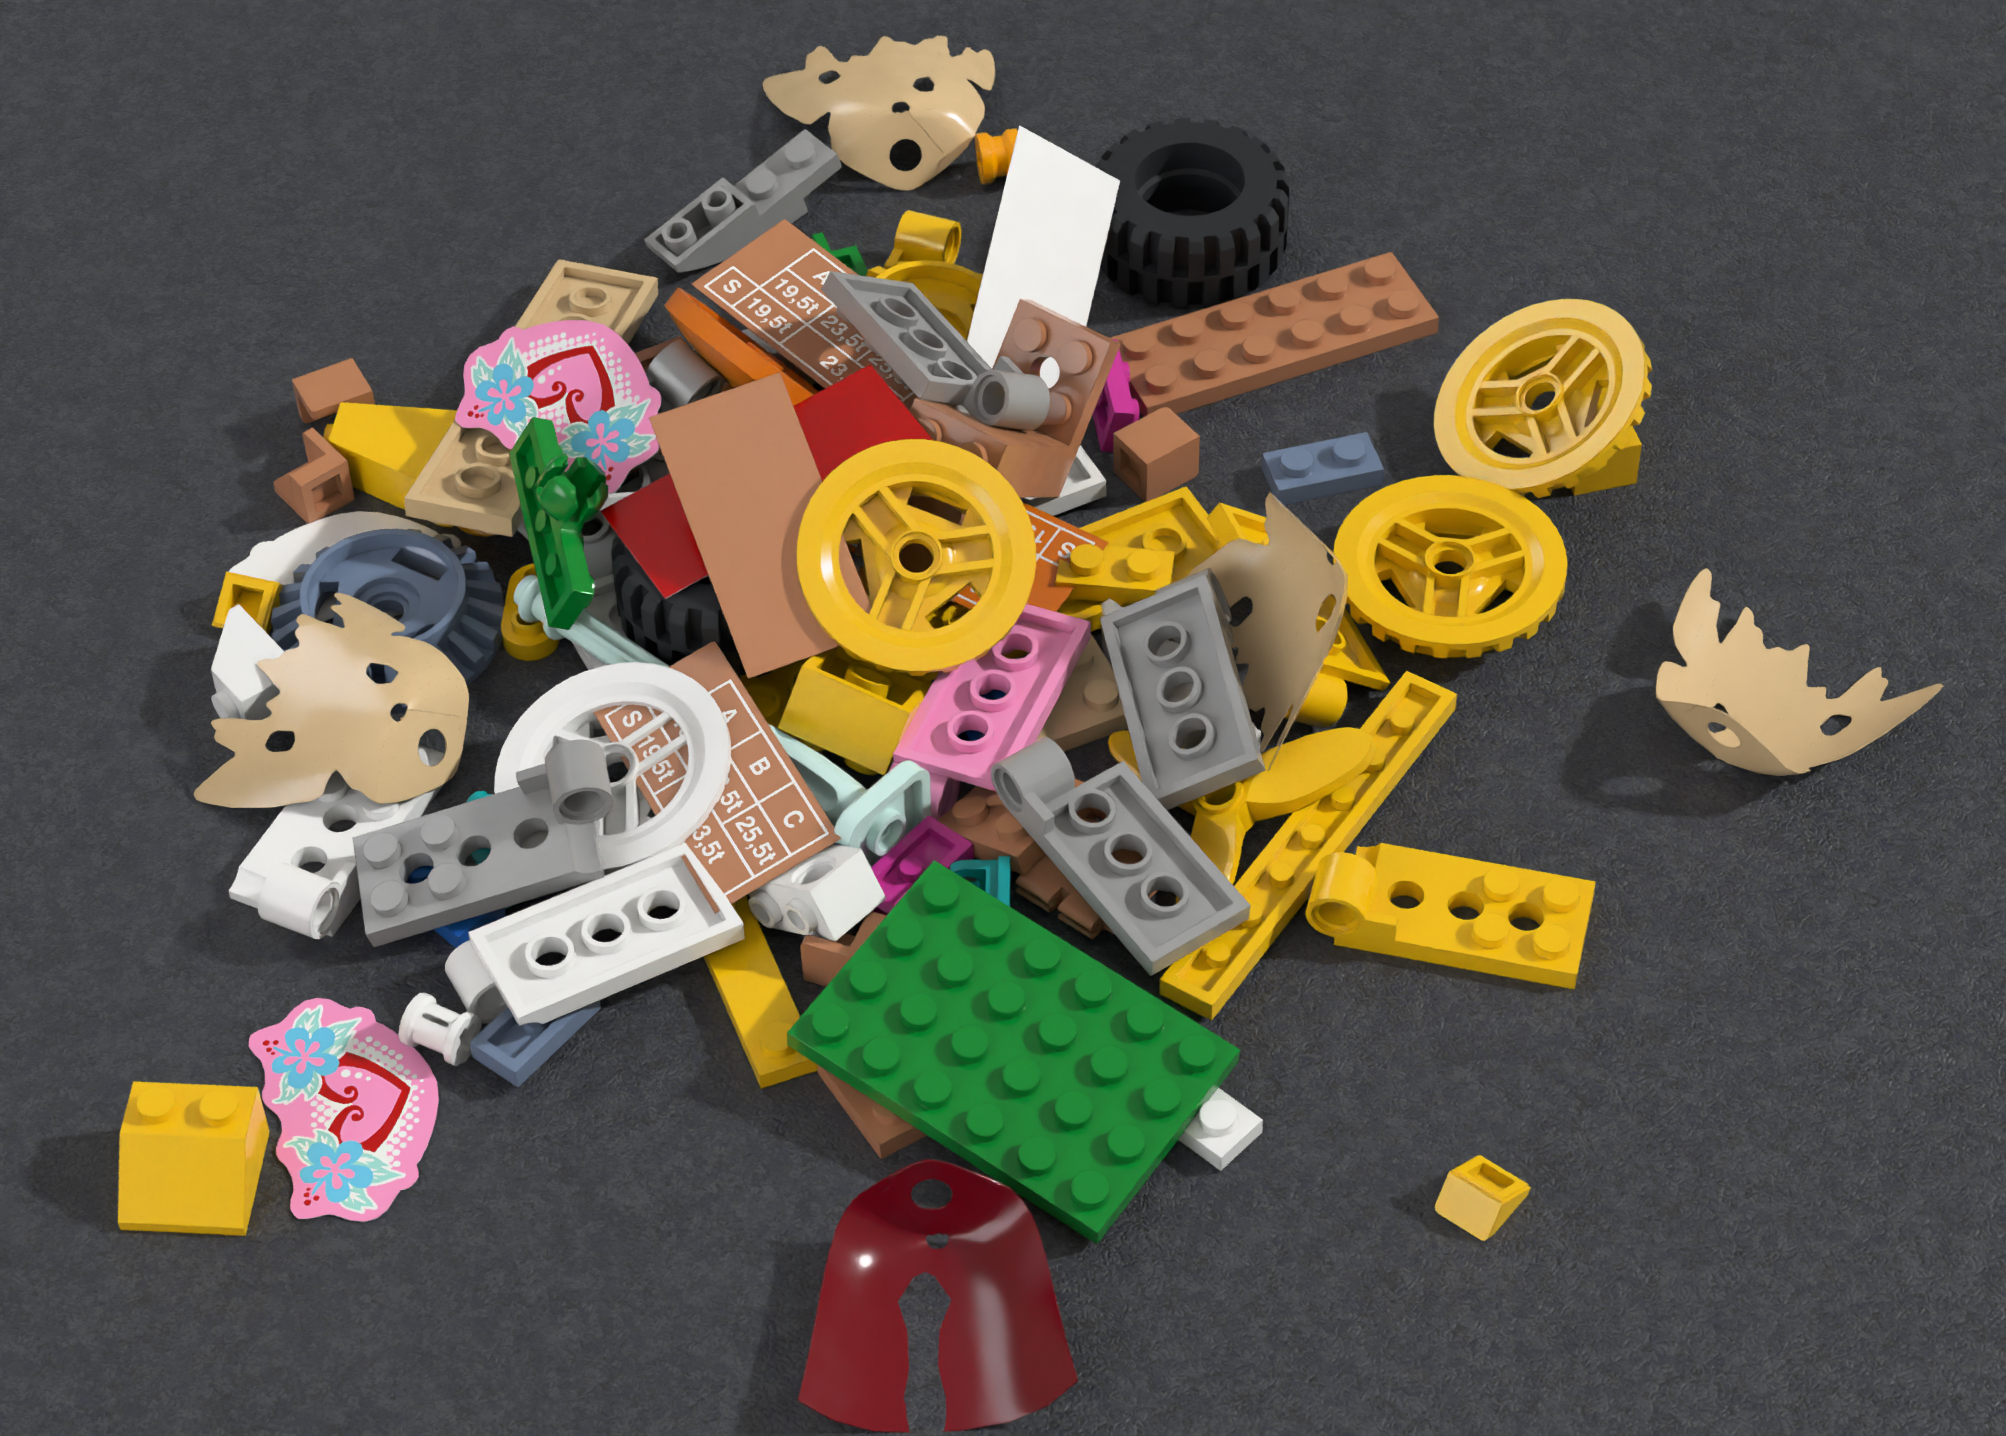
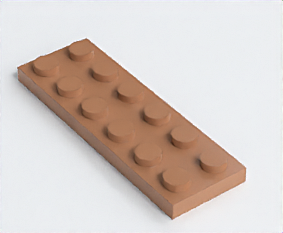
[1110,252,1439,417]

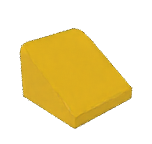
[212,571,283,635]
[1435,1155,1531,1241]

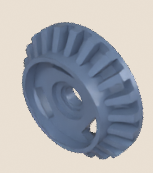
[271,529,504,714]

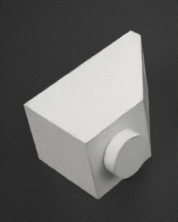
[211,604,284,720]

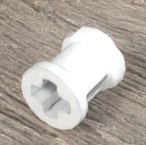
[398,992,481,1066]

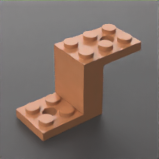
[854,299,1121,601]

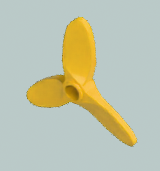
[1108,727,1376,904]

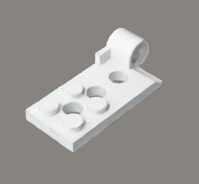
[229,744,444,939]
[445,843,745,1026]

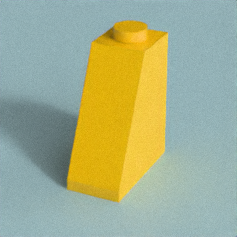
[323,402,457,528]

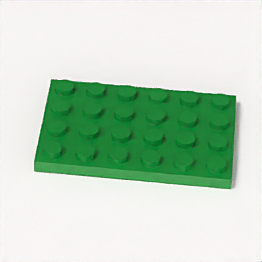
[787,860,1240,1244]

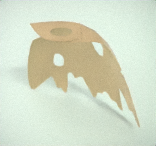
[762,36,995,191]
[1186,492,1348,771]
[1656,568,1943,776]
[194,593,469,808]

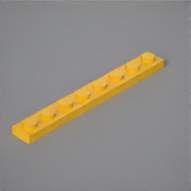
[1160,671,1457,1021]

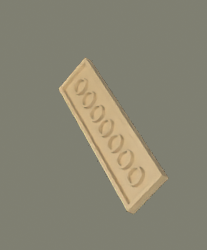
[404,259,658,537]

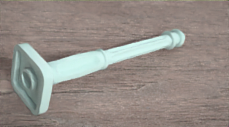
[514,575,931,867]

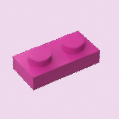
[1092,339,1139,453]
[871,815,974,915]

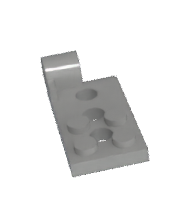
[1100,568,1266,810]
[352,739,613,947]

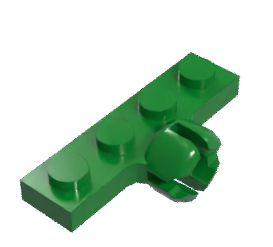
[509,417,608,630]

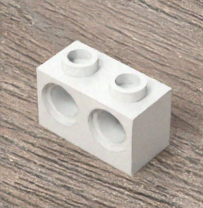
[748,844,887,941]

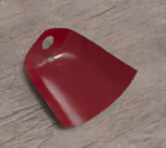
[798,1159,1078,1433]

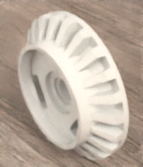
[494,662,731,875]

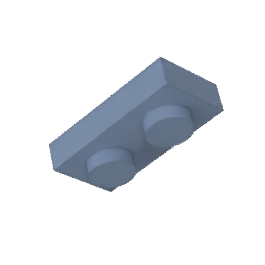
[1262,432,1384,505]
[469,964,601,1087]

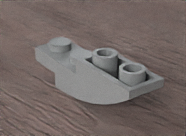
[644,129,842,273]

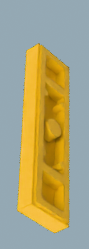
[703,896,818,1089]

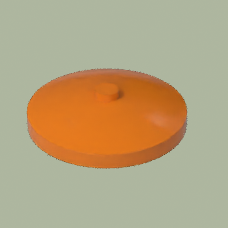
[664,287,820,406]

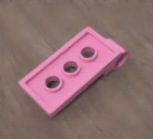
[889,599,1091,821]

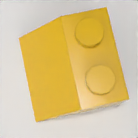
[778,646,932,776]
[118,1081,270,1236]

